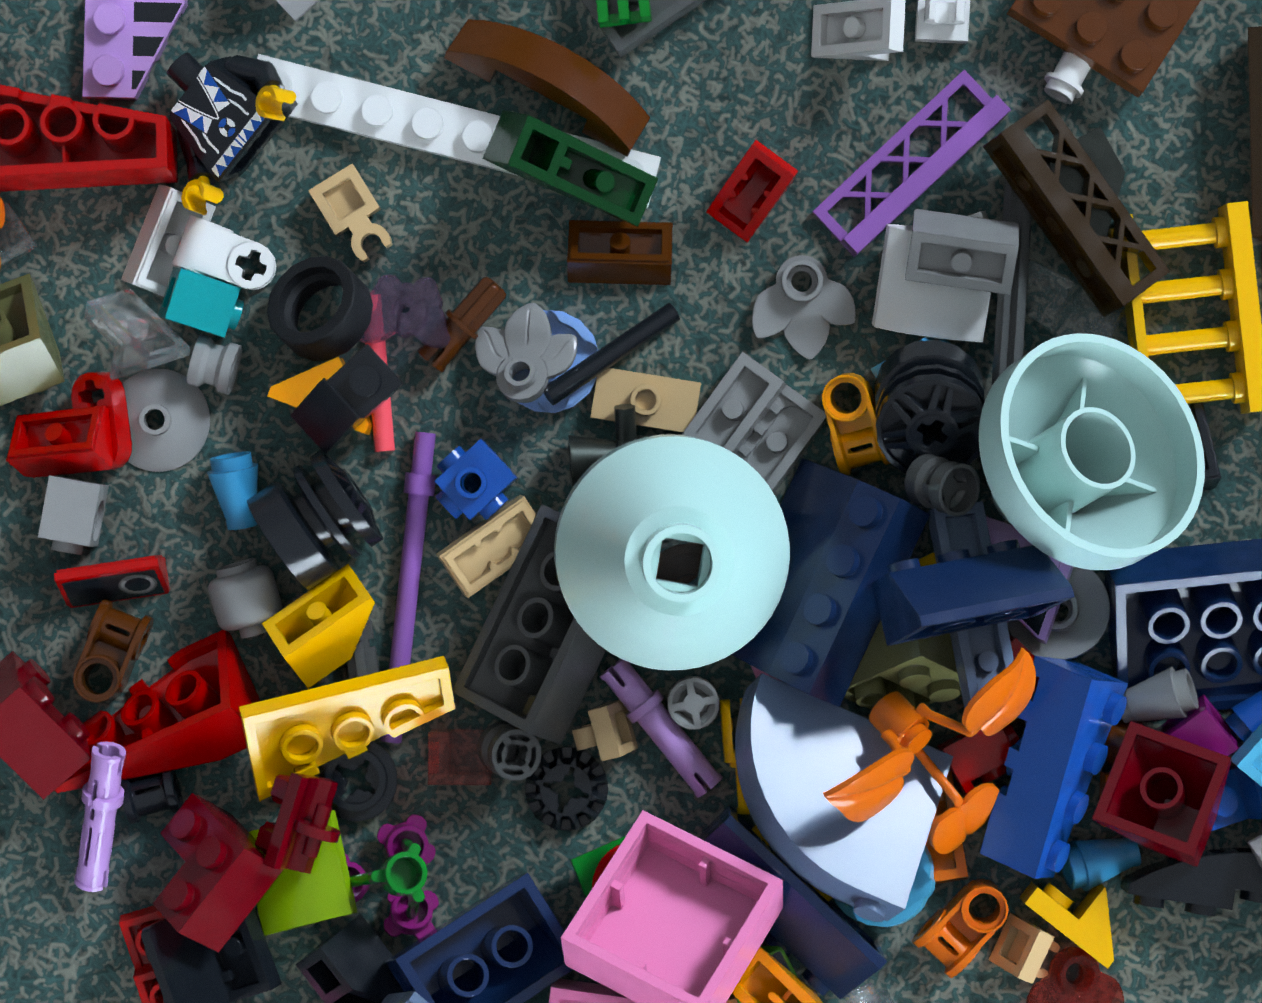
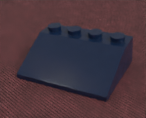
[731,458,930,707]
[1105,539,1262,710]

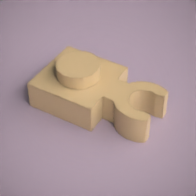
[308,163,392,263]

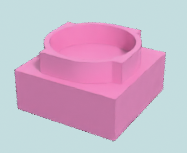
[561,810,783,1003]

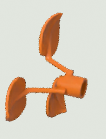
[823,647,1036,854]

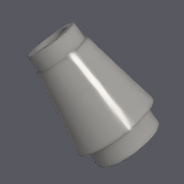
[1122,667,1199,723]

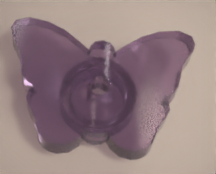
[360,274,451,348]

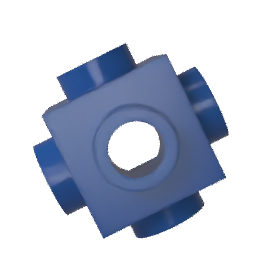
[434,439,518,520]

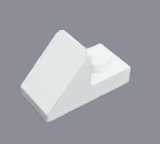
[811,0,905,61]

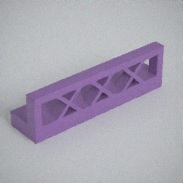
[812,69,1011,258]

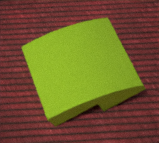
[249,810,358,936]

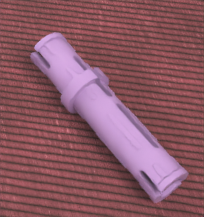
[599,659,723,798]
[74,741,126,892]

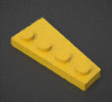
[239,656,455,801]

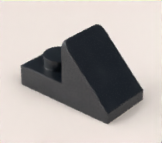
[290,344,404,454]

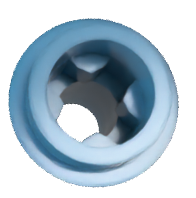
[207,451,258,530]
[1061,837,1141,891]

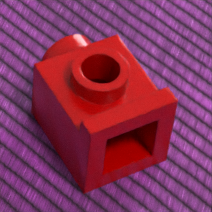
[938,724,1019,795]

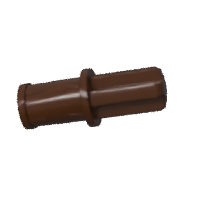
[417,277,507,372]

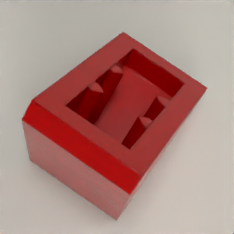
[706,140,798,243]

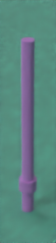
[381,431,436,743]

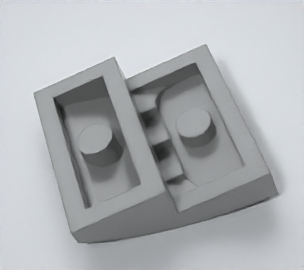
[682,352,827,493]

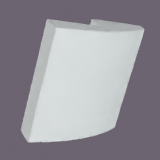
[872,224,991,342]

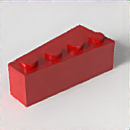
[0,84,178,192]

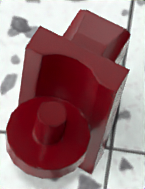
[255,772,341,874]

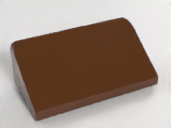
[567,220,673,285]

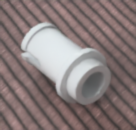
[1044,51,1090,104]

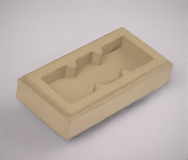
[590,368,701,433]
[436,495,536,598]

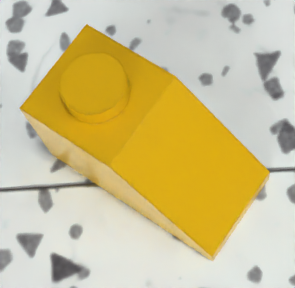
[262,564,375,689]

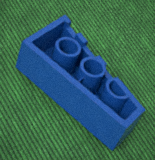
[980,656,1128,879]

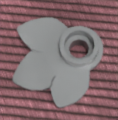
[752,255,856,360]
[475,303,578,403]

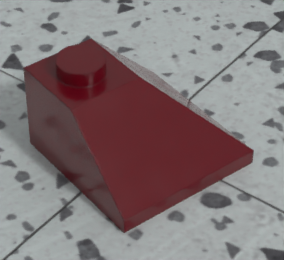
[1092,721,1232,867]

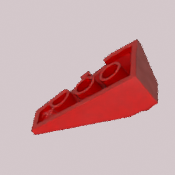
[54,630,261,793]

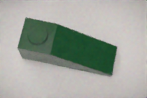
[482,110,658,226]

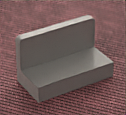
[905,209,1019,295]

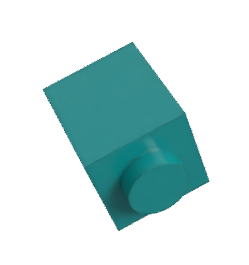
[158,267,244,338]

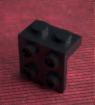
[141,908,282,1003]

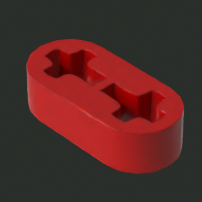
[71,372,132,470]

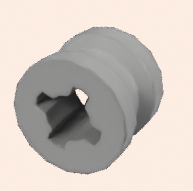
[187,334,242,395]
[668,676,719,729]

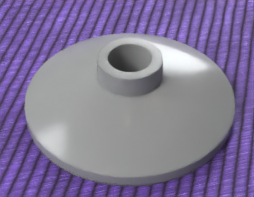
[122,369,210,472]
[1007,567,1110,660]

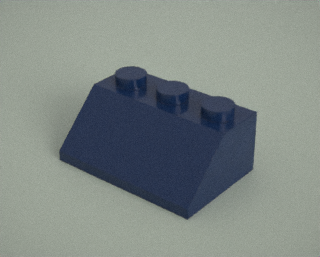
[872,539,1075,646]
[385,873,573,1003]

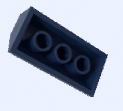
[698,805,887,999]

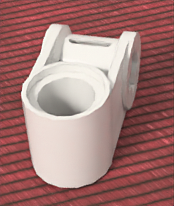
[172,215,277,290]

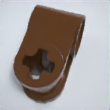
[73,599,154,702]

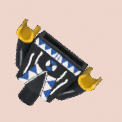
[167,52,298,216]

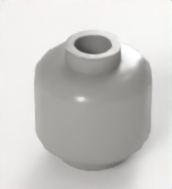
[208,558,283,639]

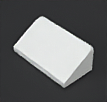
[121,184,216,297]

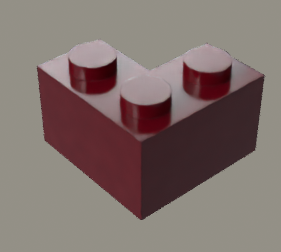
[0,651,91,800]
[153,793,284,953]

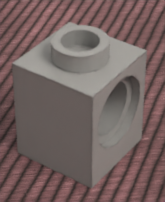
[38,475,109,555]

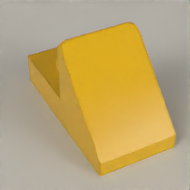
[1019,882,1114,969]

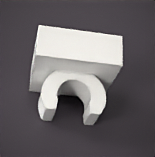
[915,0,970,44]

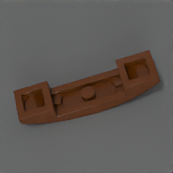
[444,19,650,157]

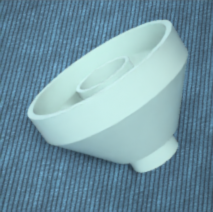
[979,333,1205,570]
[554,434,790,671]

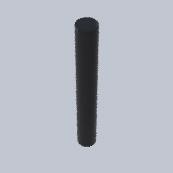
[543,303,680,405]

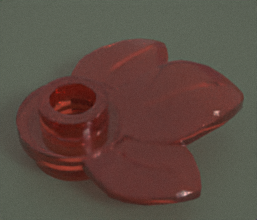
[1026,947,1124,1003]

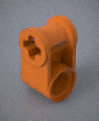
[912,879,1009,978]

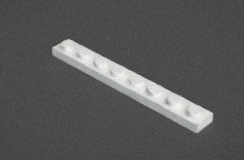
[257,54,661,209]

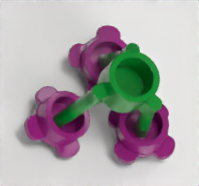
[345,814,439,940]

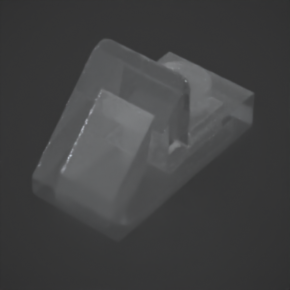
[84,288,191,380]

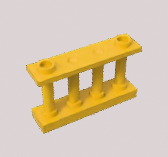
[1108,201,1262,414]

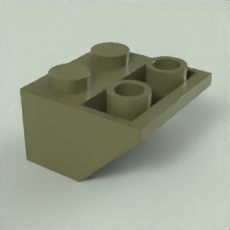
[844,620,961,710]

